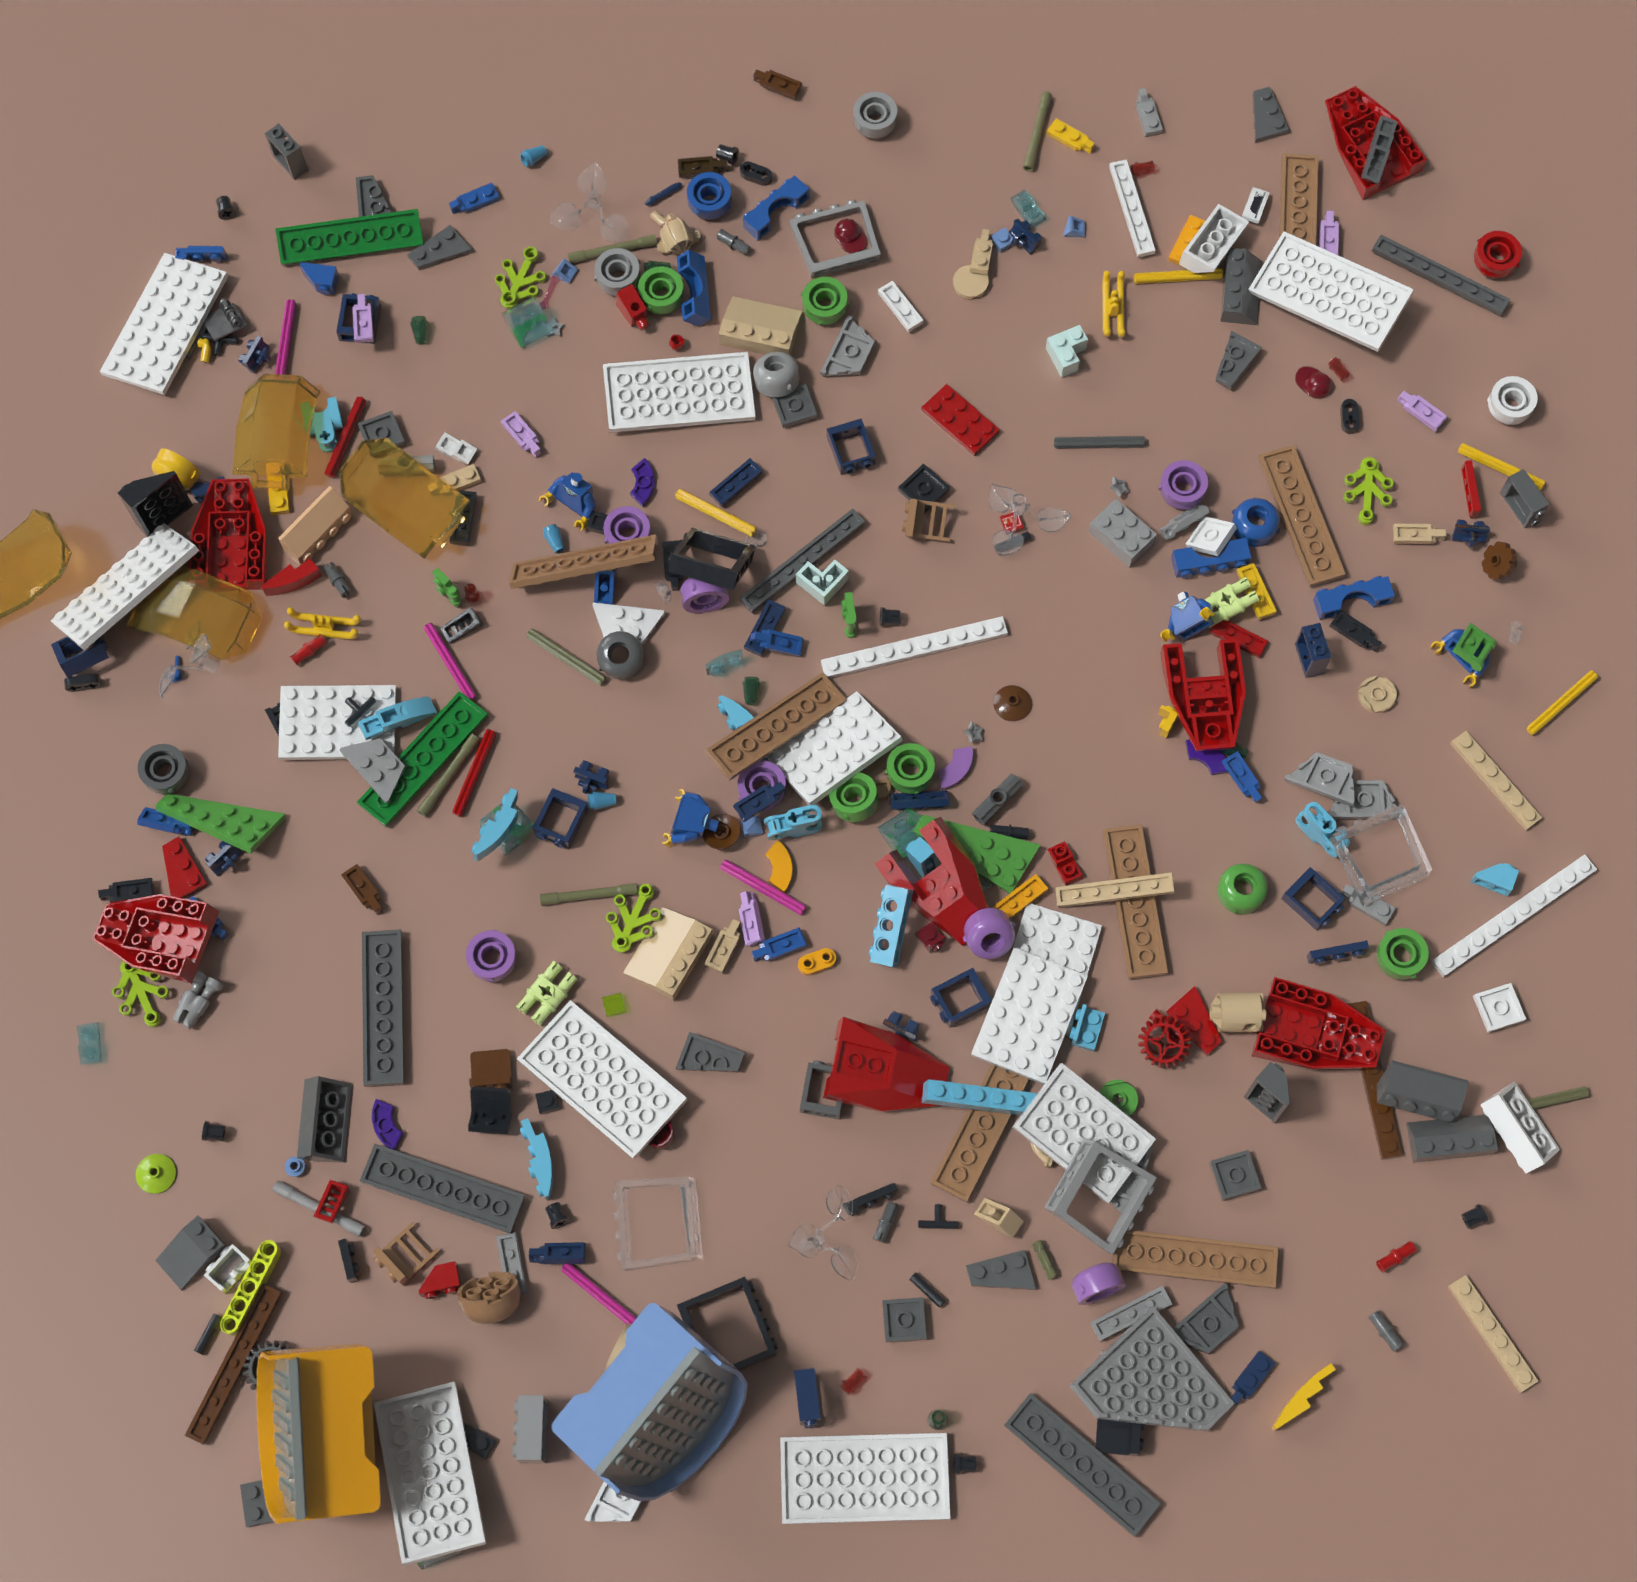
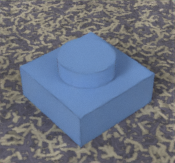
[990,228,1013,252]

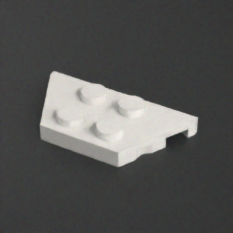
[593,603,665,645]
[584,1481,641,1522]

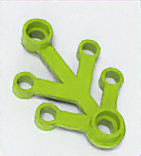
[495,246,546,309]
[1343,457,1393,525]
[606,884,662,953]
[112,961,169,1028]

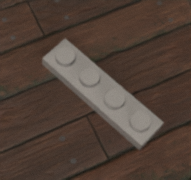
[1090,1285,1172,1342]

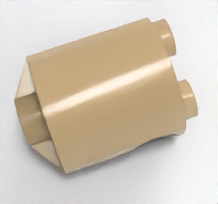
[1209,993,1266,1032]

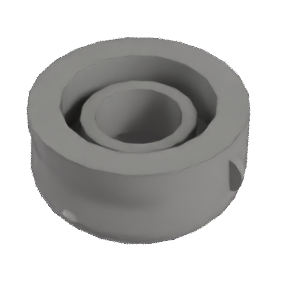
[853,92,897,139]
[594,248,640,296]
[753,352,800,397]

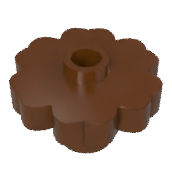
[1482,541,1517,580]

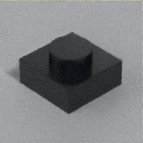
[587,511,608,534]
[535,1090,559,1115]

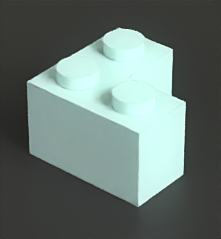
[1046,325,1088,378]
[796,560,849,606]

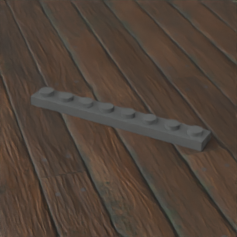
[1371,235,1510,316]
[740,509,865,613]

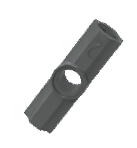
[972,773,1023,825]

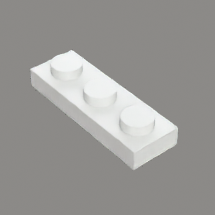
[878,281,923,333]

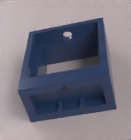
[336,293,381,344]
[827,418,876,475]
[1295,623,1331,678]
[51,635,109,678]
[533,788,589,849]
[1281,867,1345,930]
[930,968,992,1027]
[794,1368,821,1429]

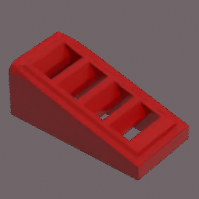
[314,1179,350,1224]

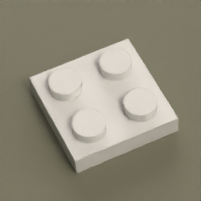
[1186,516,1237,556]
[1473,983,1526,1033]

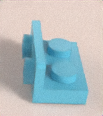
[1069,1004,1105,1052]

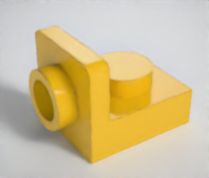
[1158,705,1178,739]

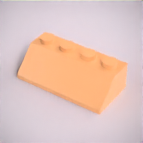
[278,486,352,565]

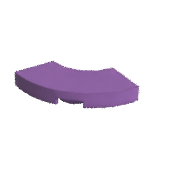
[938,746,973,790]

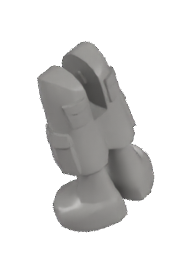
[172,971,224,1029]

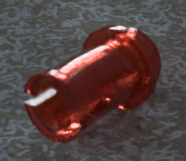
[1131,160,1155,176]
[1328,357,1350,381]
[464,583,480,603]
[840,1368,867,1395]

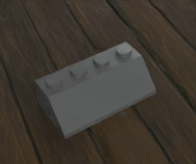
[1220,248,1262,325]
[1377,1060,1468,1123]
[1244,1062,1289,1123]
[297,1076,351,1162]
[1406,1115,1498,1163]

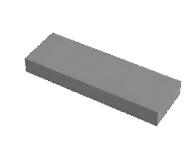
[496,1232,527,1294]

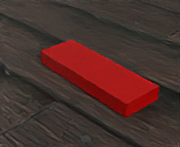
[1461,460,1481,519]
[1209,620,1268,658]

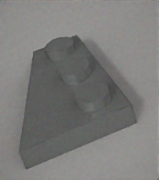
[1253,87,1289,143]
[356,175,391,217]
[407,225,472,270]
[1216,331,1262,390]
[675,1032,745,1072]
[966,1250,1036,1290]

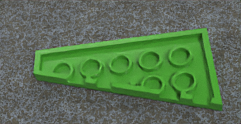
[155,794,286,854]
[912,815,1040,894]

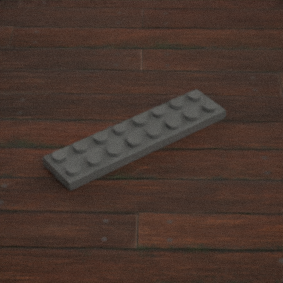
[362,929,404,1087]
[360,1144,525,1234]
[1004,1393,1161,1537]

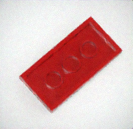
[921,384,1000,456]

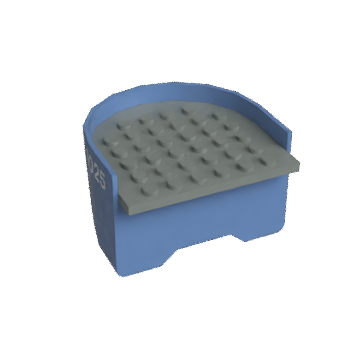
[552,1303,748,1501]

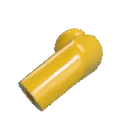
[197,338,211,363]

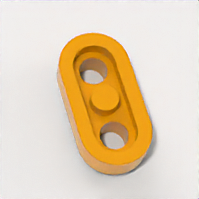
[798,948,836,976]

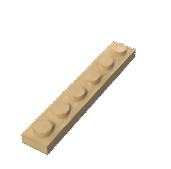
[1450,731,1542,831]
[1055,872,1175,908]
[1448,1275,1538,1393]

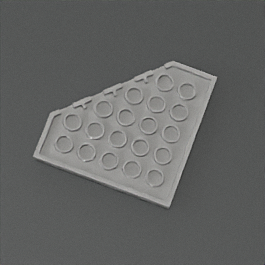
[1069,1306,1235,1431]

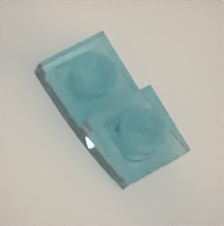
[1011,190,1046,228]
[706,650,743,676]
[77,1022,101,1065]

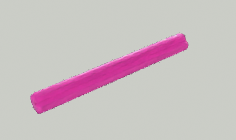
[274,299,296,382]
[424,623,476,701]
[720,859,806,915]
[561,1264,636,1325]

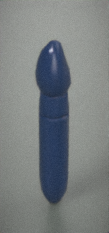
[645,182,682,206]

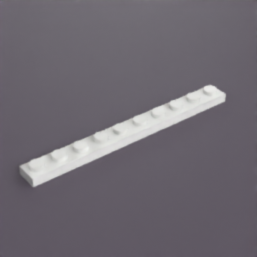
[821,616,1008,679]
[1431,854,1597,977]

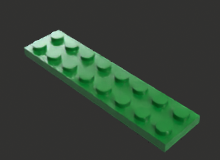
[275,209,423,265]
[357,691,488,827]

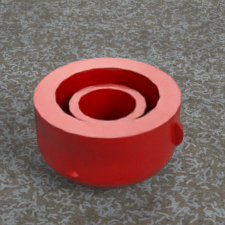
[1474,231,1522,278]

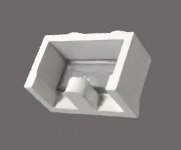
[204,1244,252,1294]

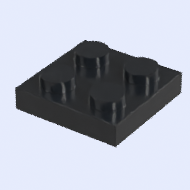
[898,463,950,514]

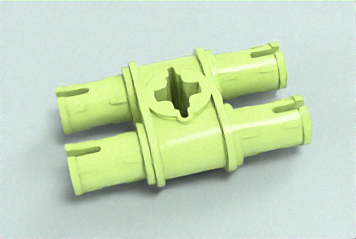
[1205,577,1260,628]
[516,961,578,1026]

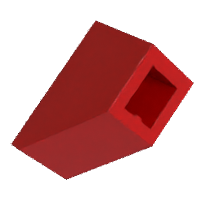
[418,1261,462,1299]

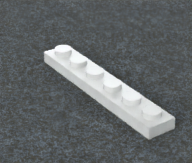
[1109,160,1156,258]

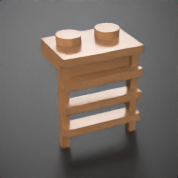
[902,498,955,542]
[373,1222,439,1286]

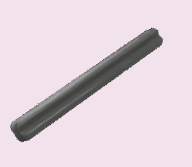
[1054,436,1145,448]

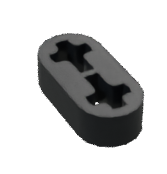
[740,162,772,186]
[1340,399,1360,434]
[64,674,101,692]

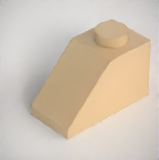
[974,1198,1024,1238]

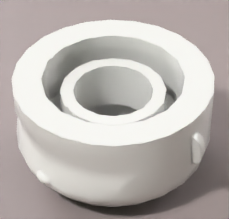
[1487,376,1537,425]

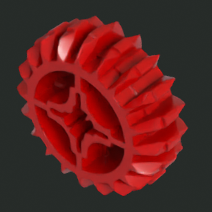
[1138,1014,1192,1068]

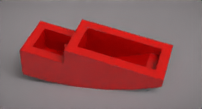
[260,558,322,596]

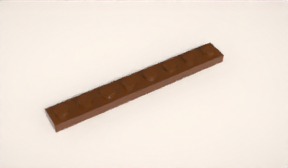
[1348,1001,1402,1160]
[184,1284,282,1445]

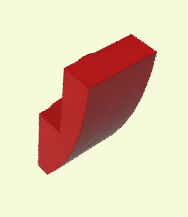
[1048,841,1083,886]

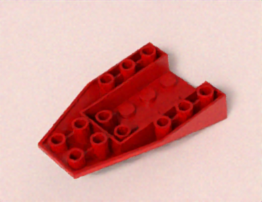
[1325,86,1427,200]
[188,478,268,592]
[92,894,219,984]
[1251,977,1386,1069]
[823,1017,950,1112]

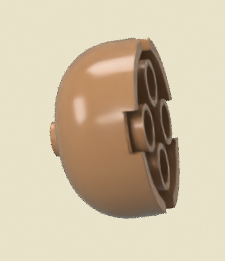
[457,1271,521,1324]

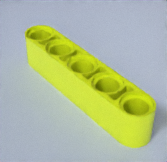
[220,1240,281,1336]

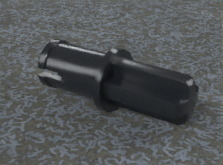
[990,824,1029,840]

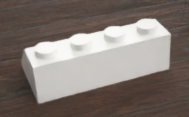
[1179,204,1249,273]
[1480,1081,1560,1173]

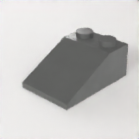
[155,1215,227,1291]

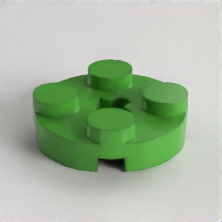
[1099,1080,1138,1117]

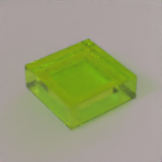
[602,992,626,1017]

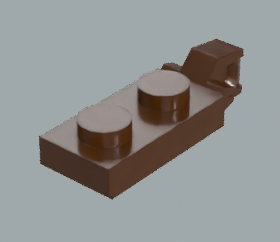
[753,69,802,100]
[341,864,383,915]

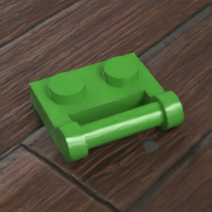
[841,592,856,638]
[1452,623,1497,671]

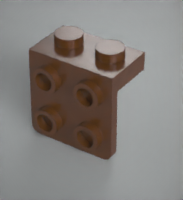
[469,1049,512,1089]

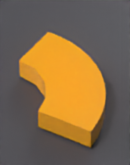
[765,840,792,893]

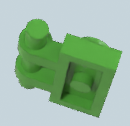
[432,567,462,608]

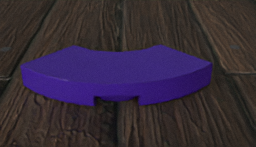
[630,458,655,507]
[1185,740,1228,775]
[372,1099,403,1150]

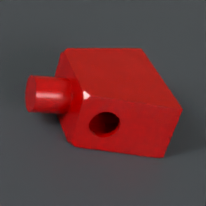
[616,284,650,330]

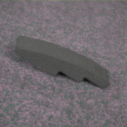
[1361,115,1398,184]

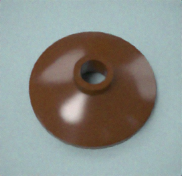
[993,685,1031,721]
[703,814,741,850]

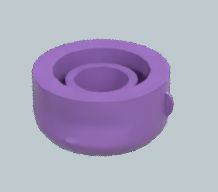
[1158,460,1208,510]
[603,506,651,544]
[680,578,729,613]
[738,760,786,811]
[963,908,1016,959]
[466,930,517,983]
[1072,1263,1126,1305]

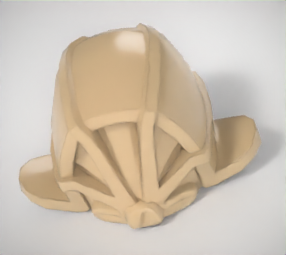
[657,217,701,255]

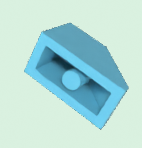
[906,837,939,878]
[1470,863,1519,896]

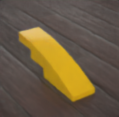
[1271,1363,1335,1431]

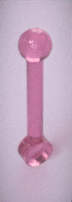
[540,276,557,309]

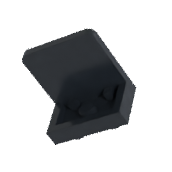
[468,1086,512,1135]
[1095,1419,1145,1457]

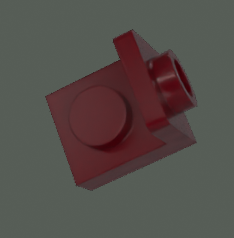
[915,922,946,953]

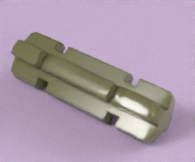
[1032,1240,1058,1280]

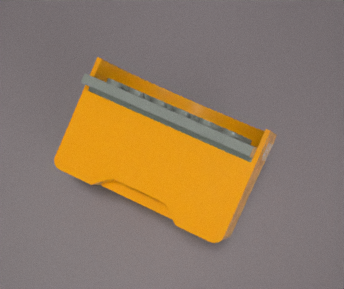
[256,1343,380,1524]

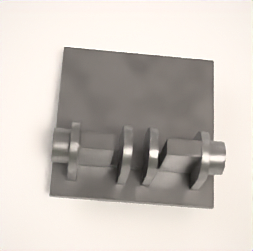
[204,298,247,341]

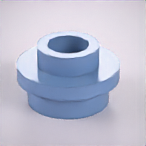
[285,1157,305,1177]

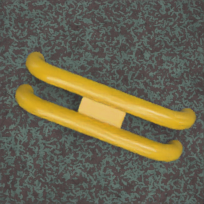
[1102,270,1126,338]
[284,607,361,639]

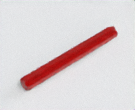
[324,396,366,478]
[452,729,496,817]

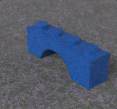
[743,175,810,241]
[677,250,711,327]
[1171,538,1251,578]
[1313,576,1395,620]

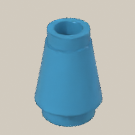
[520,145,547,167]
[543,524,565,553]
[588,792,616,811]

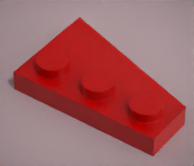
[162,836,208,899]
[1166,986,1222,1056]

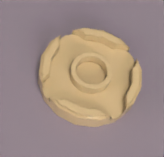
[953,265,989,300]
[1358,676,1397,713]

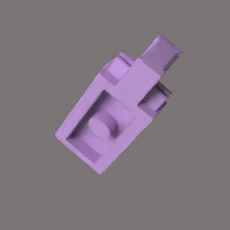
[1319,211,1339,255]
[353,294,374,343]
[1397,391,1447,432]
[500,411,541,458]
[738,891,765,947]

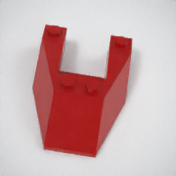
[1160,639,1246,751]
[874,817,989,946]

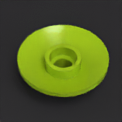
[136,1154,176,1194]

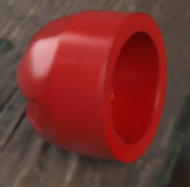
[669,334,684,351]

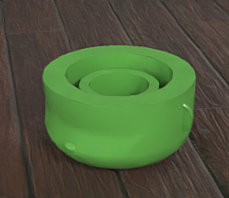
[638,266,684,315]
[801,277,850,325]
[885,743,936,794]
[829,772,879,822]
[1217,863,1268,915]
[1376,928,1429,980]

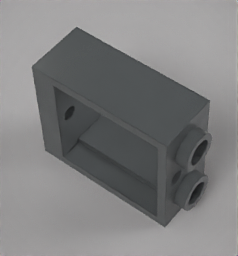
[265,124,308,180]
[1500,469,1549,528]
[800,1061,842,1120]

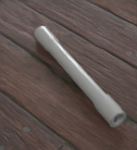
[272,1180,366,1237]

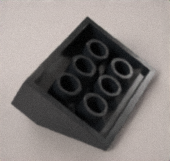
[117,471,193,537]

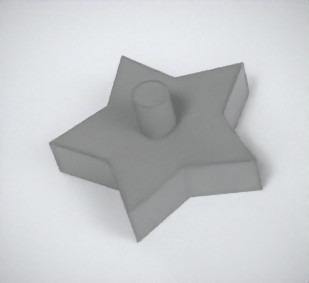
[543,317,564,337]
[1110,476,1129,497]
[963,721,983,743]

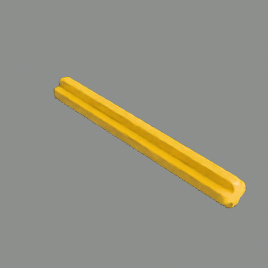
[1134,268,1223,284]
[1458,443,1545,490]
[675,489,756,536]
[1526,670,1598,736]

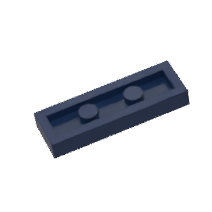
[709,458,763,507]
[744,599,786,656]
[890,790,949,810]
[1307,940,1369,965]

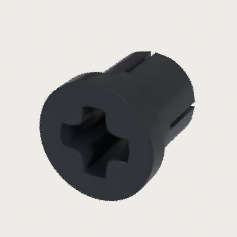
[716,144,739,165]
[216,196,236,220]
[879,607,900,626]
[202,1121,226,1142]
[545,1202,570,1229]
[1461,1204,1488,1229]
[953,1453,976,1474]

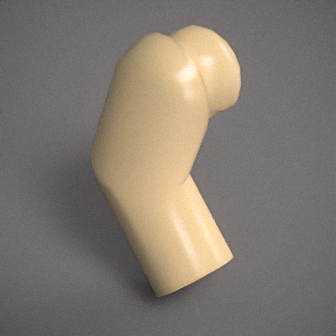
[650,210,676,227]

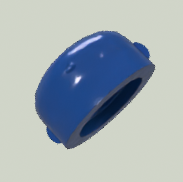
[687,172,732,220]
[1231,498,1280,547]

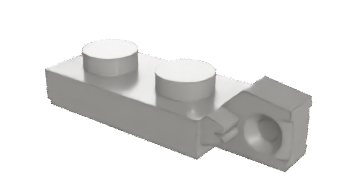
[1136,88,1163,137]
[1159,504,1210,540]
[1341,884,1395,925]

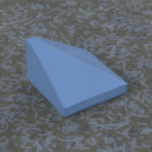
[1064,215,1085,237]
[551,258,578,284]
[741,816,763,838]

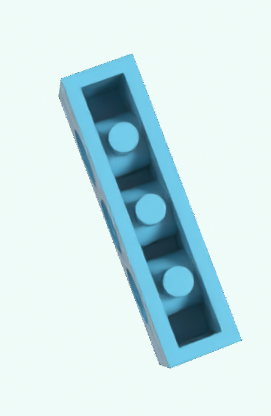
[869,885,913,967]

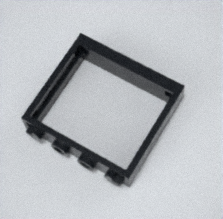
[667,528,755,590]
[677,1276,778,1371]

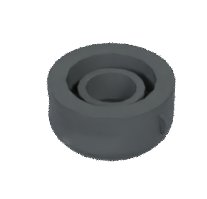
[597,631,645,680]
[138,744,189,795]

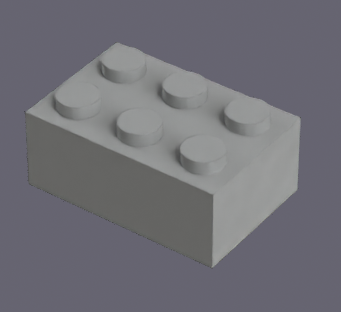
[1089,499,1157,568]
[512,1395,548,1464]

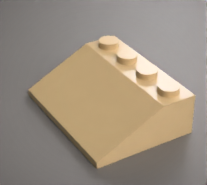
[718,296,802,355]
[623,907,713,1001]

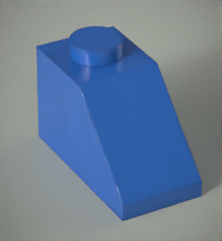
[300,262,339,295]
[594,568,617,605]

